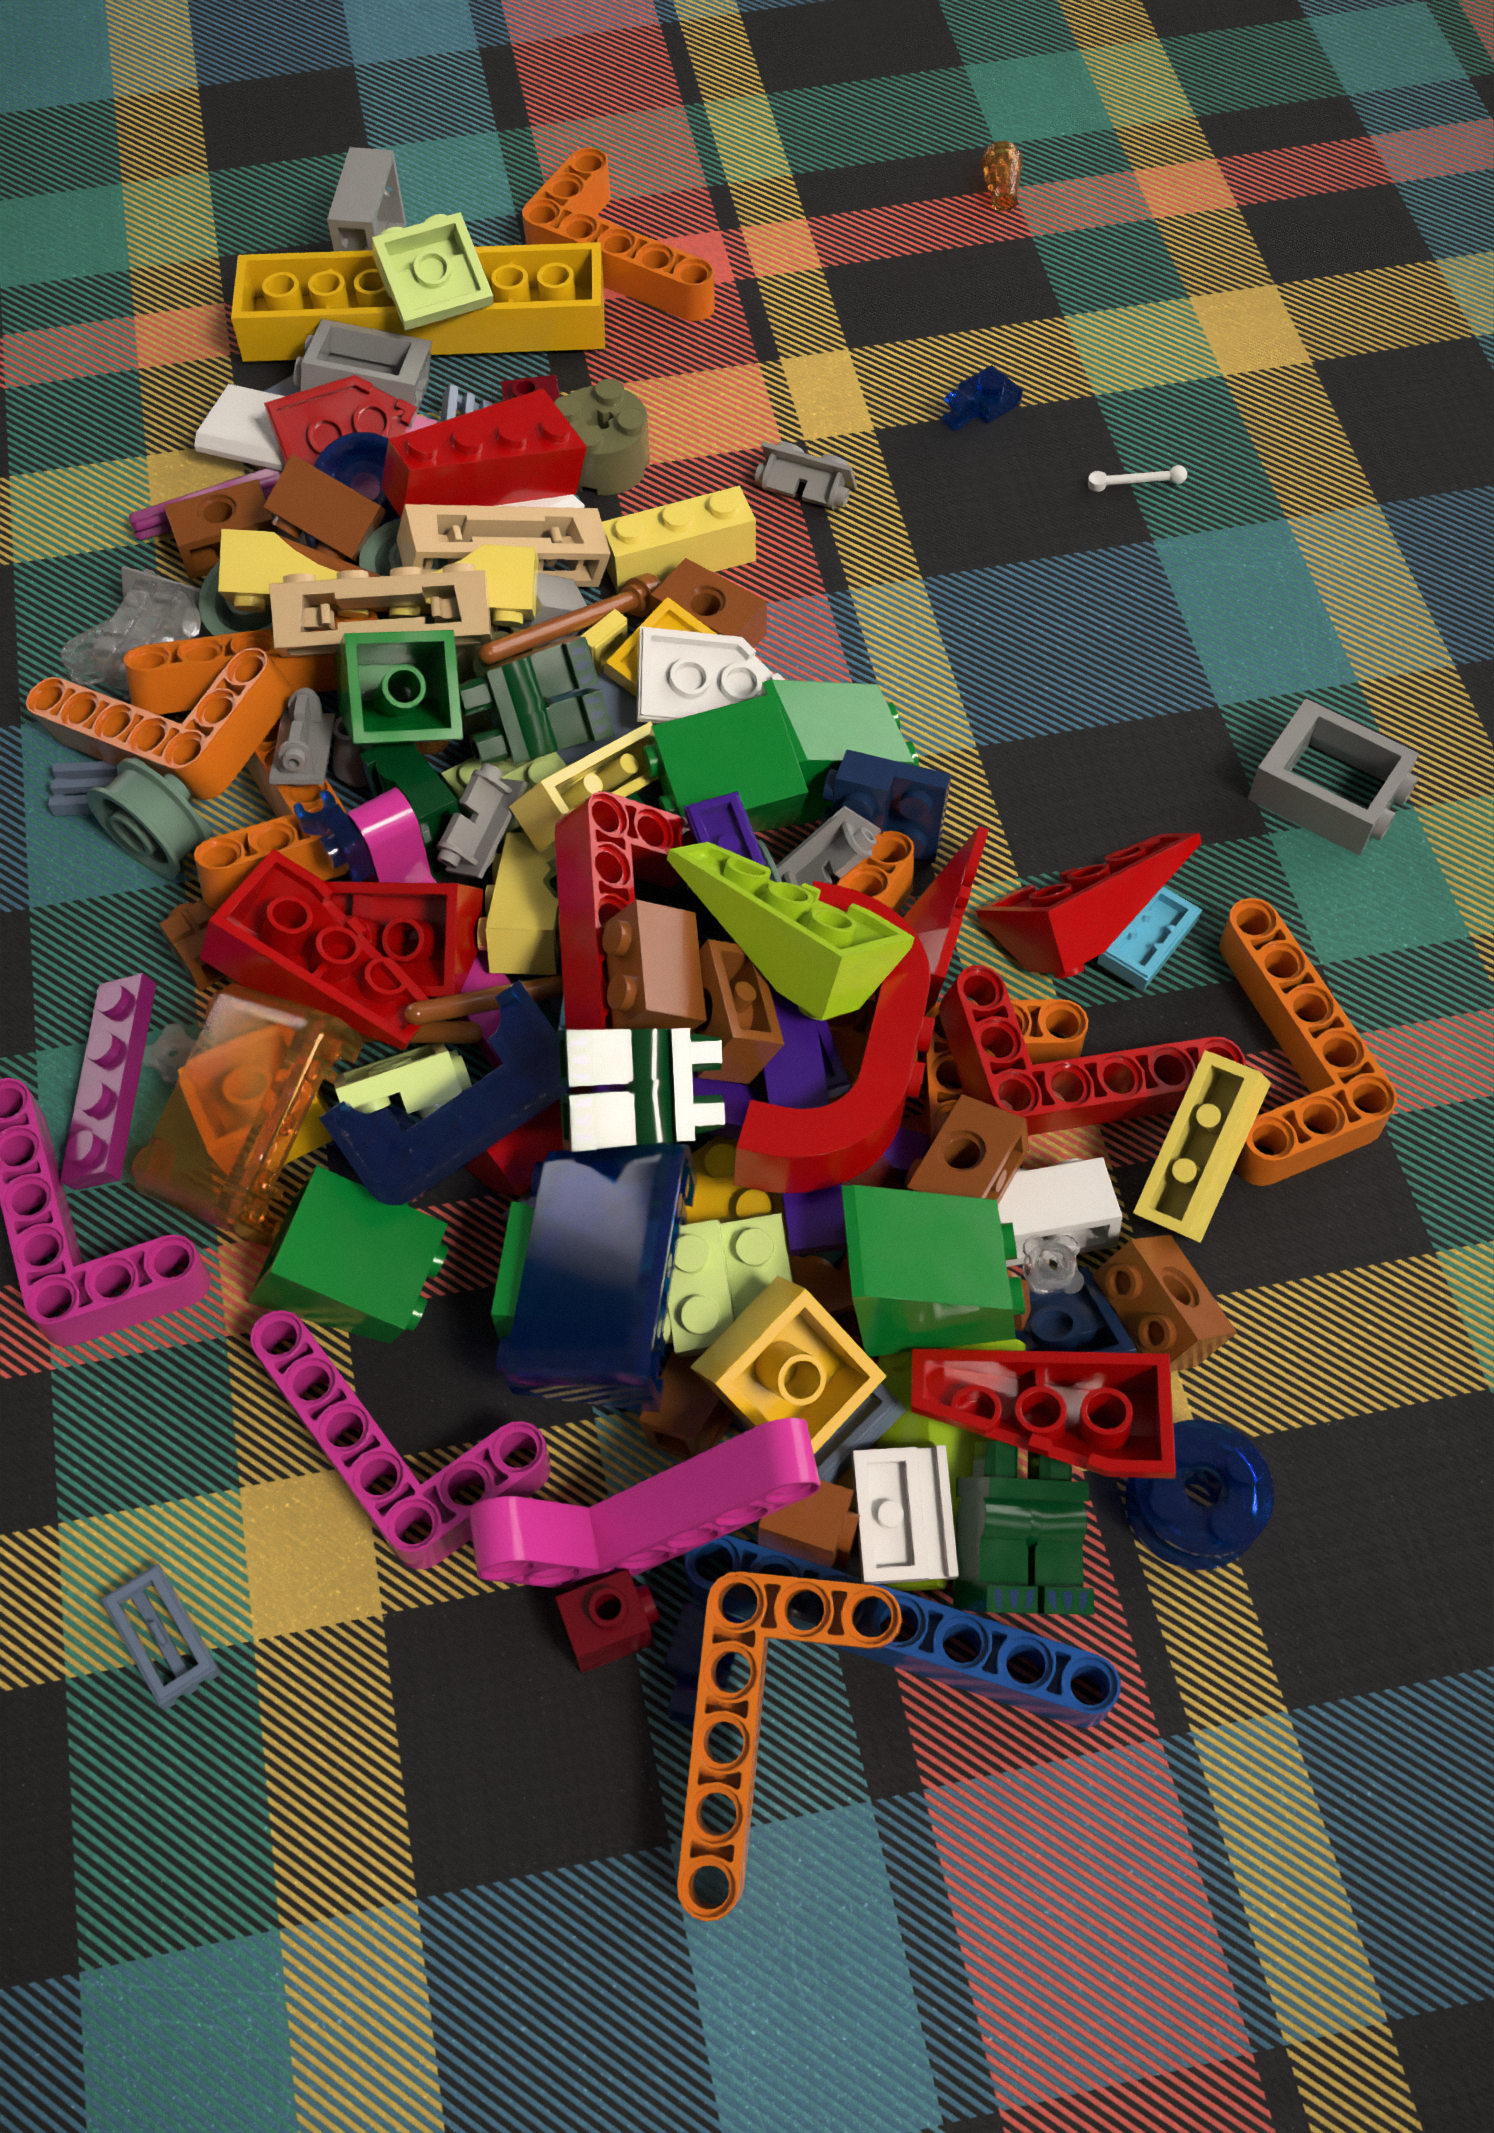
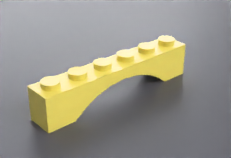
[218,529,539,627]

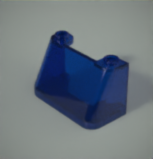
[319,980,574,1206]
[496,1142,698,1413]

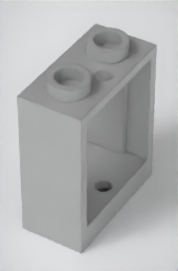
[327,147,407,252]
[293,319,432,428]
[1248,699,1419,856]

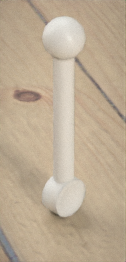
[1088,465,1187,492]

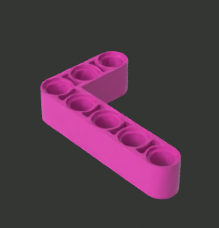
[345,787,548,1073]
[0,1078,211,1347]
[250,1310,551,1570]
[468,1418,821,1590]

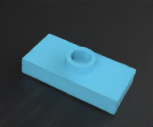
[1097,887,1202,991]

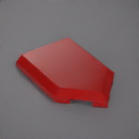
[264,375,417,484]

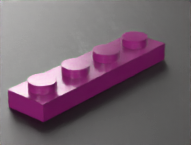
[60,973,157,1190]

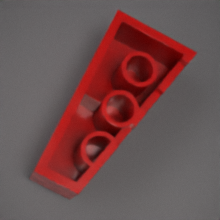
[381,389,587,518]

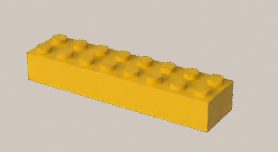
[231,242,605,362]

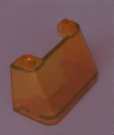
[132,983,366,1248]

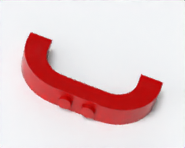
[733,881,936,1193]

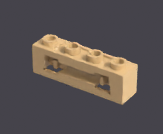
[396,504,611,587]
[269,563,492,658]

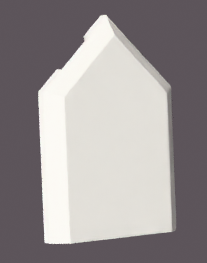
[194,384,285,471]
[636,626,785,724]

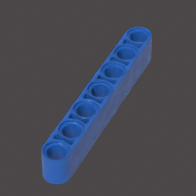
[685,1535,1121,1728]

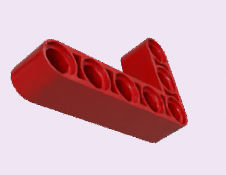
[554,791,695,1030]
[939,965,1246,1136]

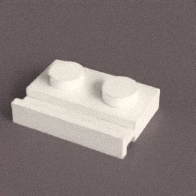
[851,1445,959,1585]

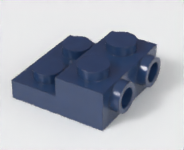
[821,749,952,864]
[1015,1266,1136,1353]

